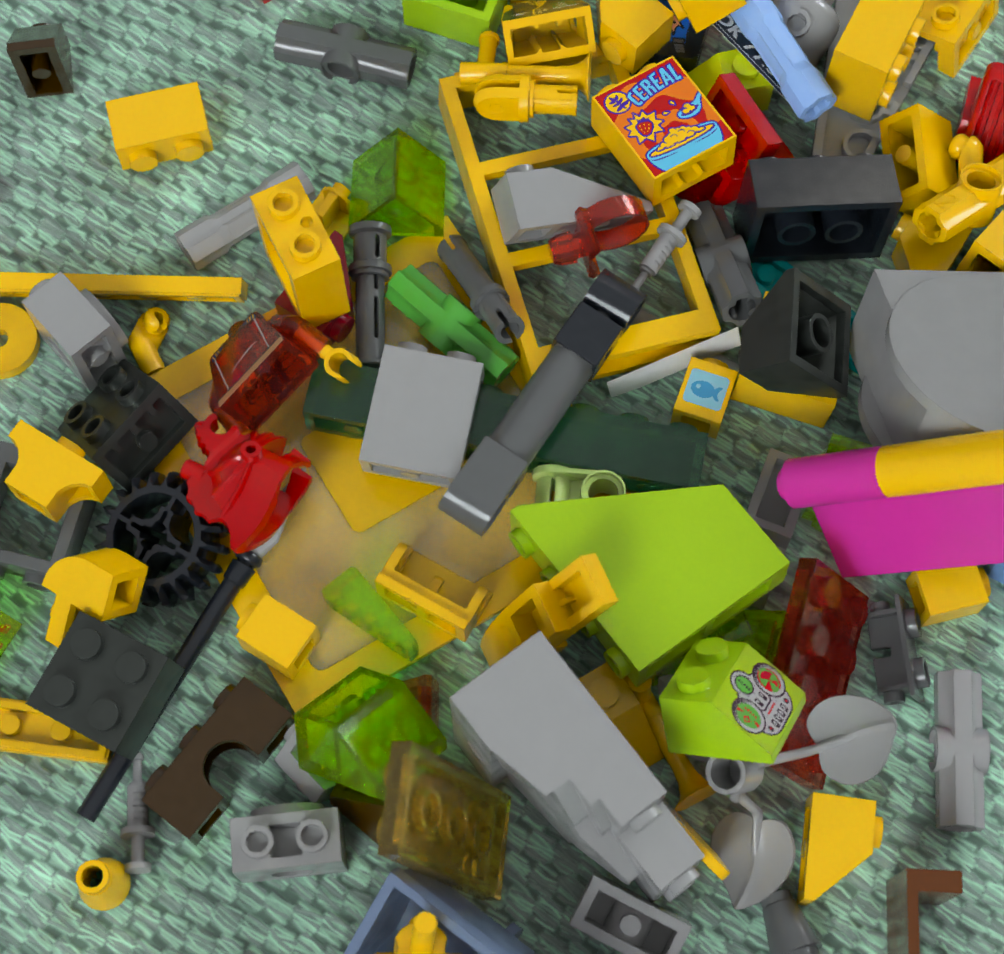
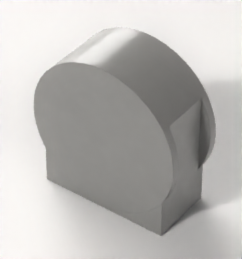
[849,269,1004,447]

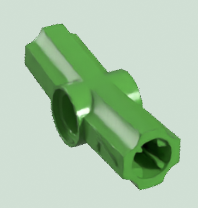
[384,264,520,389]

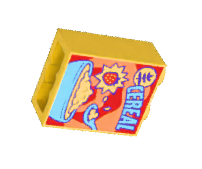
[591,55,737,206]

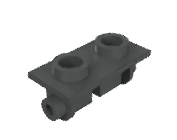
[866,594,930,705]

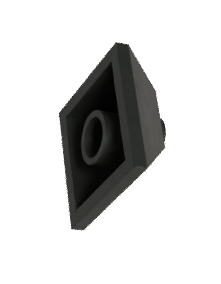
[738,267,851,399]

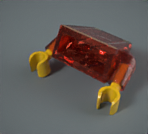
[209,311,362,435]

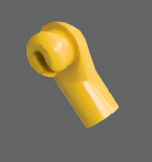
[128,307,170,376]

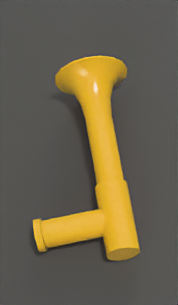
[459,31,592,102]
[624,676,716,811]

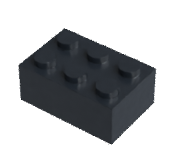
[732,153,903,263]

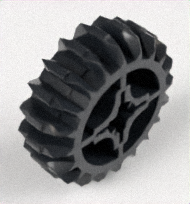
[94,471,231,608]

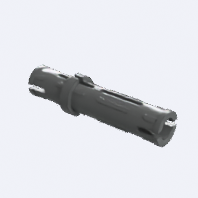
[437,234,525,344]

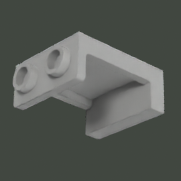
[358,342,485,488]

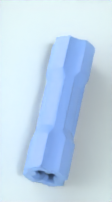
[730,0,837,123]

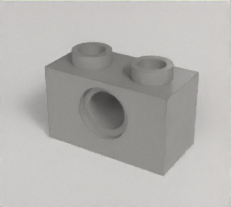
[569,871,692,954]

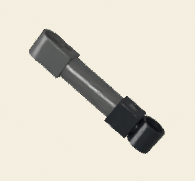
[438,268,648,537]

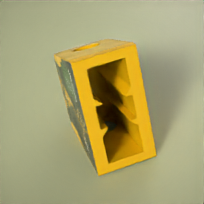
[501,0,597,65]

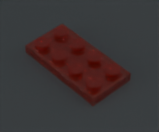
[769,558,869,790]

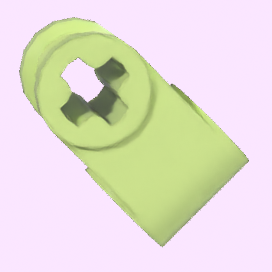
[532,464,626,503]

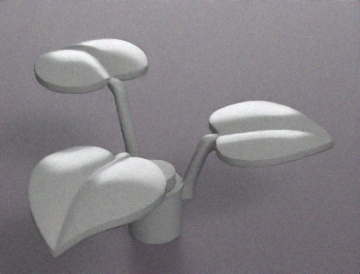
[658,675,898,909]

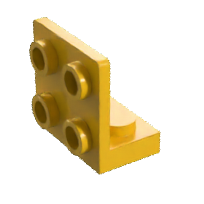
[919,0,999,78]

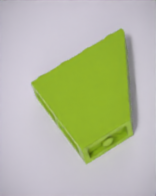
[508,484,790,688]

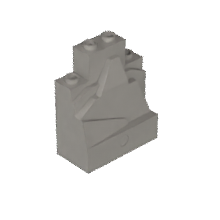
[450,631,705,903]

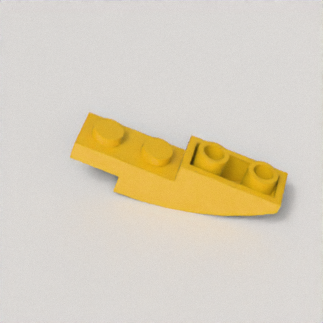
[480,553,619,667]

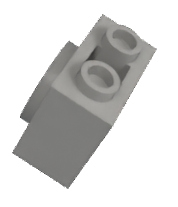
[21,271,129,392]
[229,802,348,883]

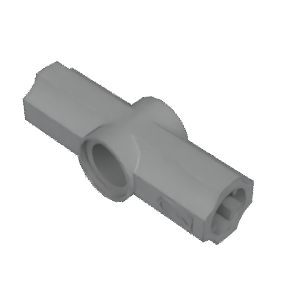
[929,669,991,832]

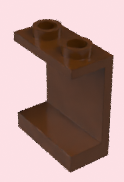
[886,868,963,954]

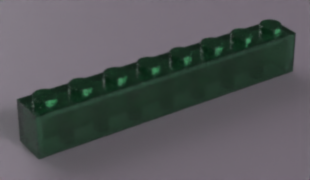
[302,357,709,493]

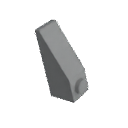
[491,164,654,245]

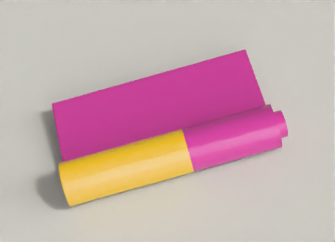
[776,429,1004,578]

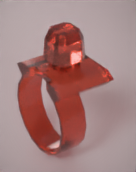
[548,195,650,279]

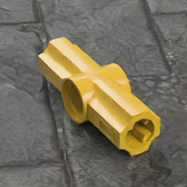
[912,153,1004,246]

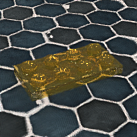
[377,741,511,901]

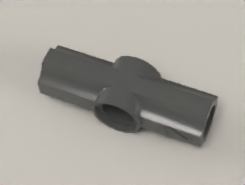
[273,18,417,89]
[685,200,763,327]

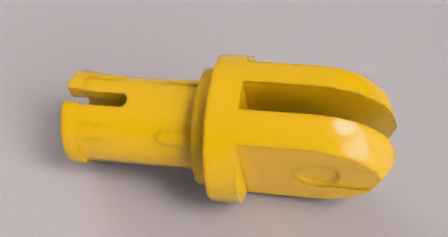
[473,74,578,123]

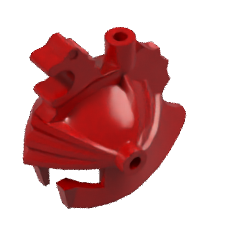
[180,413,313,554]

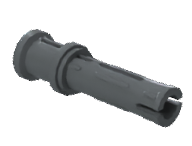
[348,220,392,371]

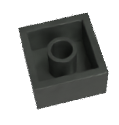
[26,611,185,761]

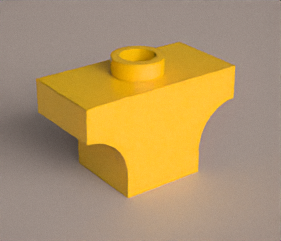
[4,419,113,523]

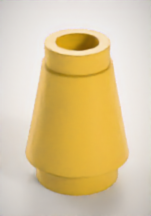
[76,857,131,911]

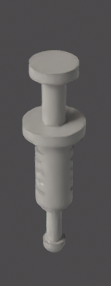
[632,199,702,289]
[120,752,155,875]

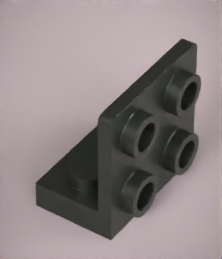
[58,359,198,493]

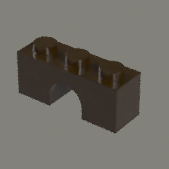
[141,677,296,846]

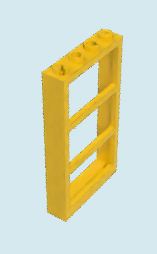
[439,42,721,384]

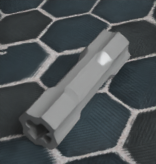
[174,161,316,271]

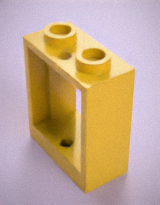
[250,176,351,330]

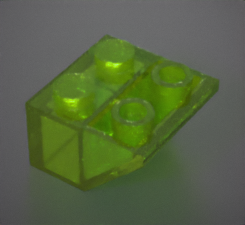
[294,666,447,801]

